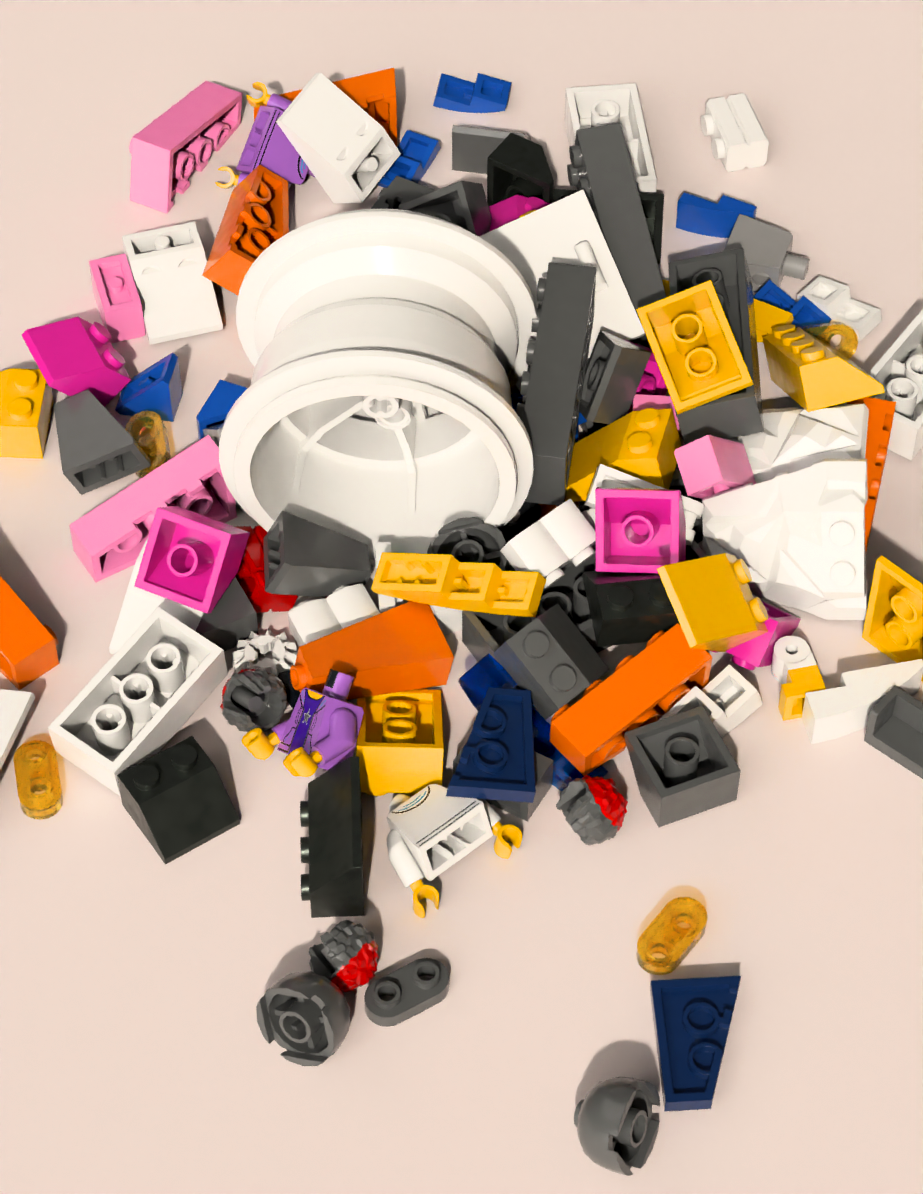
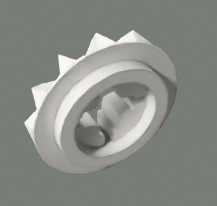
[232,628,298,676]

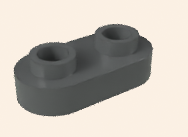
[364,958,449,1027]

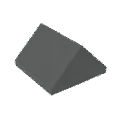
[452,125,531,174]
[579,330,651,424]

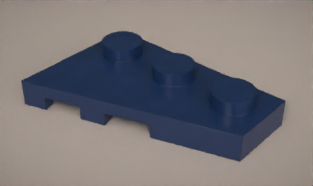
[446,687,536,803]
[650,976,741,1112]

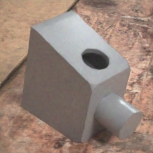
[724,214,810,292]

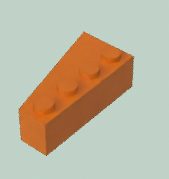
[202,165,289,295]
[0,576,59,690]
[550,623,712,776]

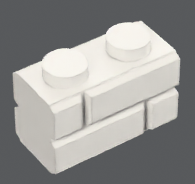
[701,93,769,172]

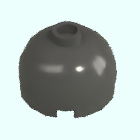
[427,517,510,571]
[256,972,350,1066]
[574,1077,660,1176]

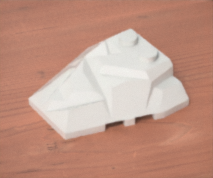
[727,403,869,484]
[702,459,869,620]

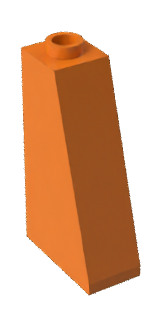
[290,601,454,700]

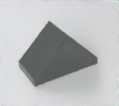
[196,577,259,652]

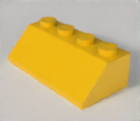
[762,324,885,412]

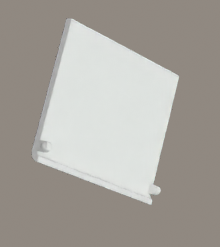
[479,189,645,392]

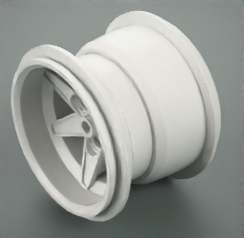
[219,209,537,567]

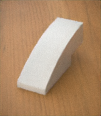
[802,659,923,744]
[658,664,763,738]

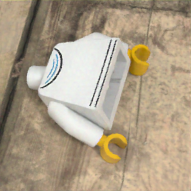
[386,784,522,918]

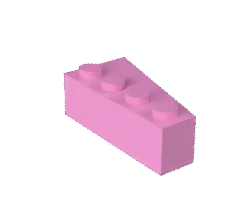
[129,81,243,213]
[69,435,237,582]

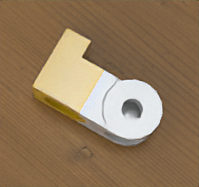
[771,636,826,721]

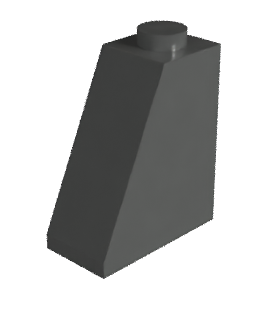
[53,389,151,495]
[263,510,372,597]

